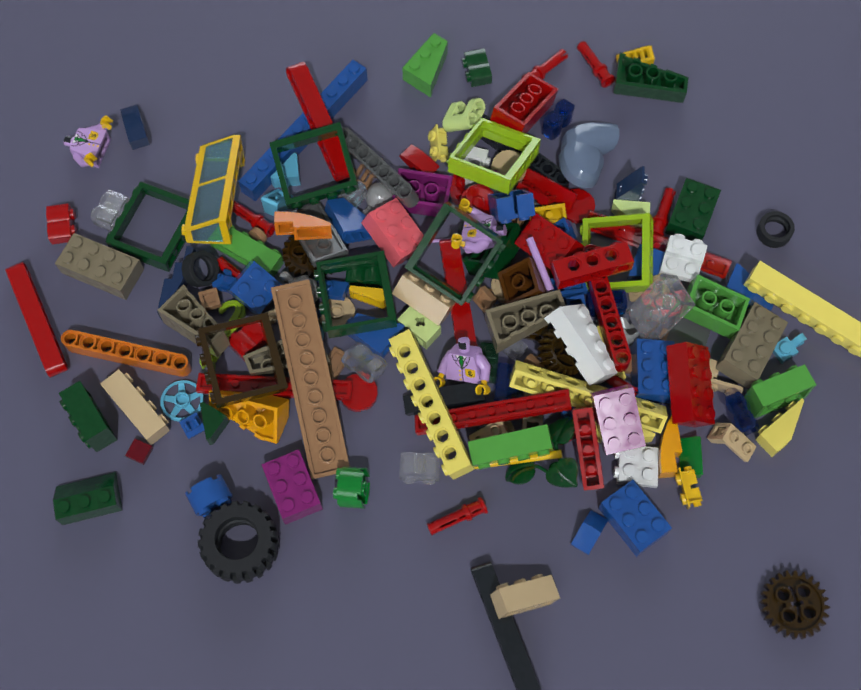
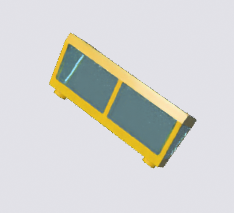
[181,135,245,244]

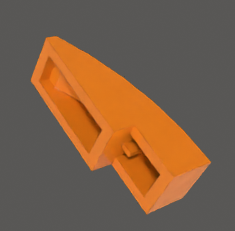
[274,211,332,240]

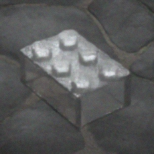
[625,273,695,340]

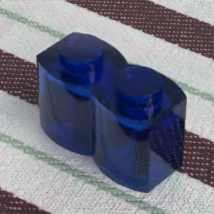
[542,99,575,141]
[725,391,759,436]

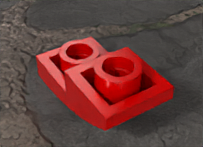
[399,144,440,173]
[450,174,465,205]

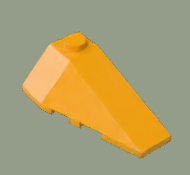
[209,390,289,444]

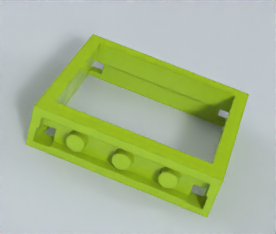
[447,117,541,194]
[580,213,653,295]

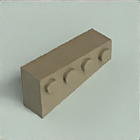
[157,284,230,358]
[243,340,331,376]

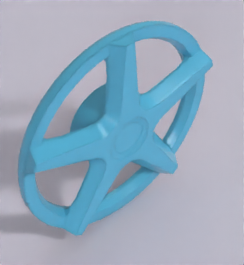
[160,380,204,422]

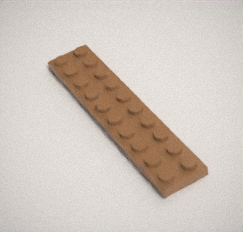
[271,279,350,480]

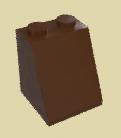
[498,257,554,304]

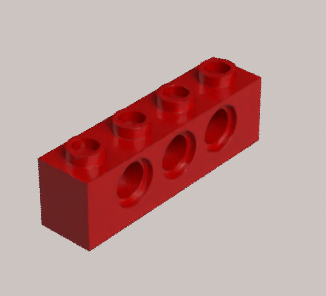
[551,241,634,290]
[572,406,604,491]

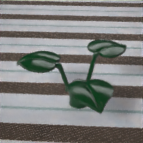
[505,417,578,488]

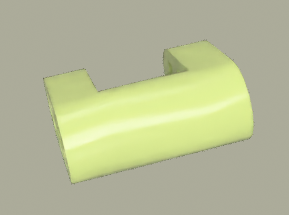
[442,98,485,132]

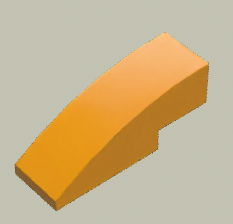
[658,415,682,478]

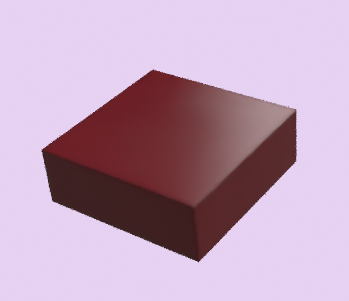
[125,438,153,465]

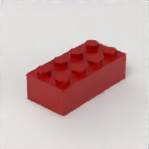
[490,72,558,134]
[666,342,716,428]

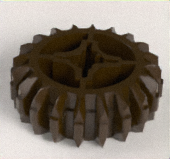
[537,328,580,377]

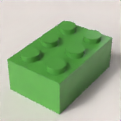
[678,275,750,339]
[743,364,816,419]

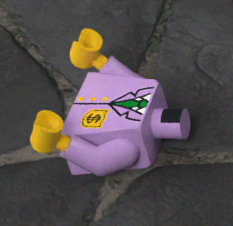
[64,115,113,168]
[451,199,507,254]
[434,337,491,395]

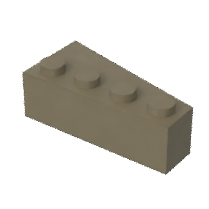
[485,289,566,354]

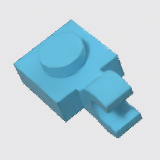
[773,333,807,364]

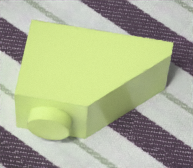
[611,199,650,228]

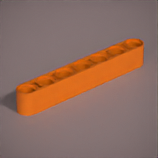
[61,330,192,377]

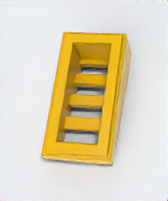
[615,45,655,65]
[349,286,386,309]

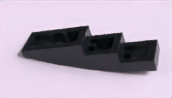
[403,383,486,416]

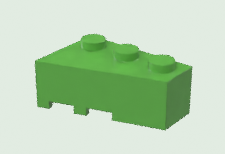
[402,33,448,97]

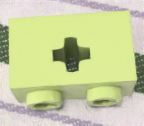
[397,306,441,350]

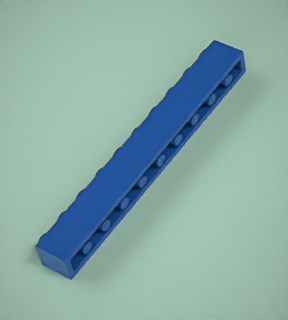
[238,60,368,202]

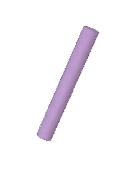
[526,237,554,292]

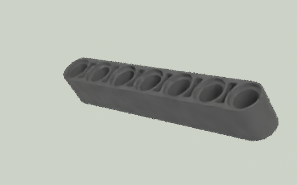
[343,127,419,208]

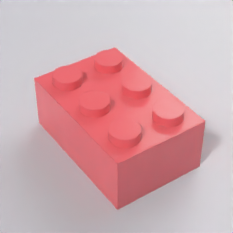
[362,198,424,268]

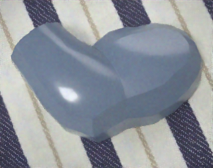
[559,122,619,188]

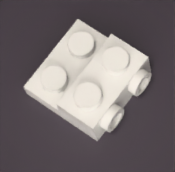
[659,234,708,283]
[613,446,659,488]

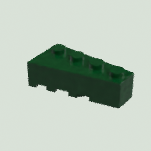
[613,52,689,103]

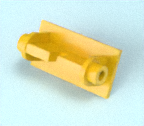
[675,466,703,510]

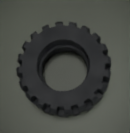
[198,501,280,584]

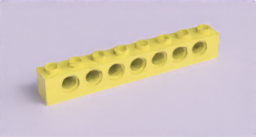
[389,329,475,480]
[509,360,668,434]

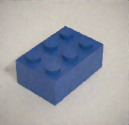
[630,338,675,404]
[598,480,672,557]

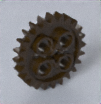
[282,235,343,279]
[759,570,830,640]

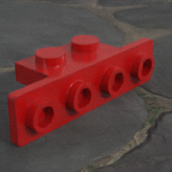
[516,168,578,210]

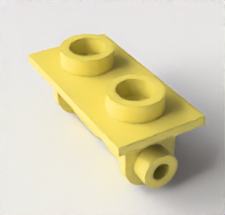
[428,124,449,163]

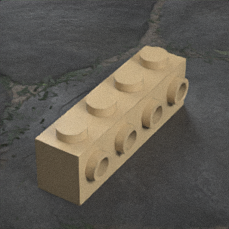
[100,369,170,445]

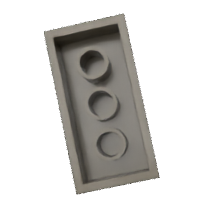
[55,233,144,300]
[716,302,788,389]

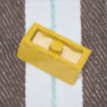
[530,203,567,224]

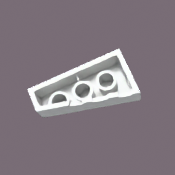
[544,304,618,386]

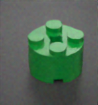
[333,467,370,509]

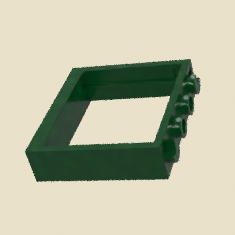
[269,122,360,210]
[105,181,202,272]
[404,201,506,306]
[314,251,397,339]

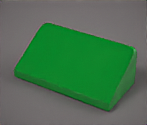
[679,436,703,478]

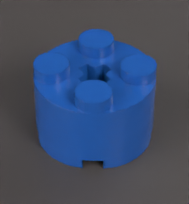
[185,474,233,518]

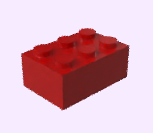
[514,213,585,270]

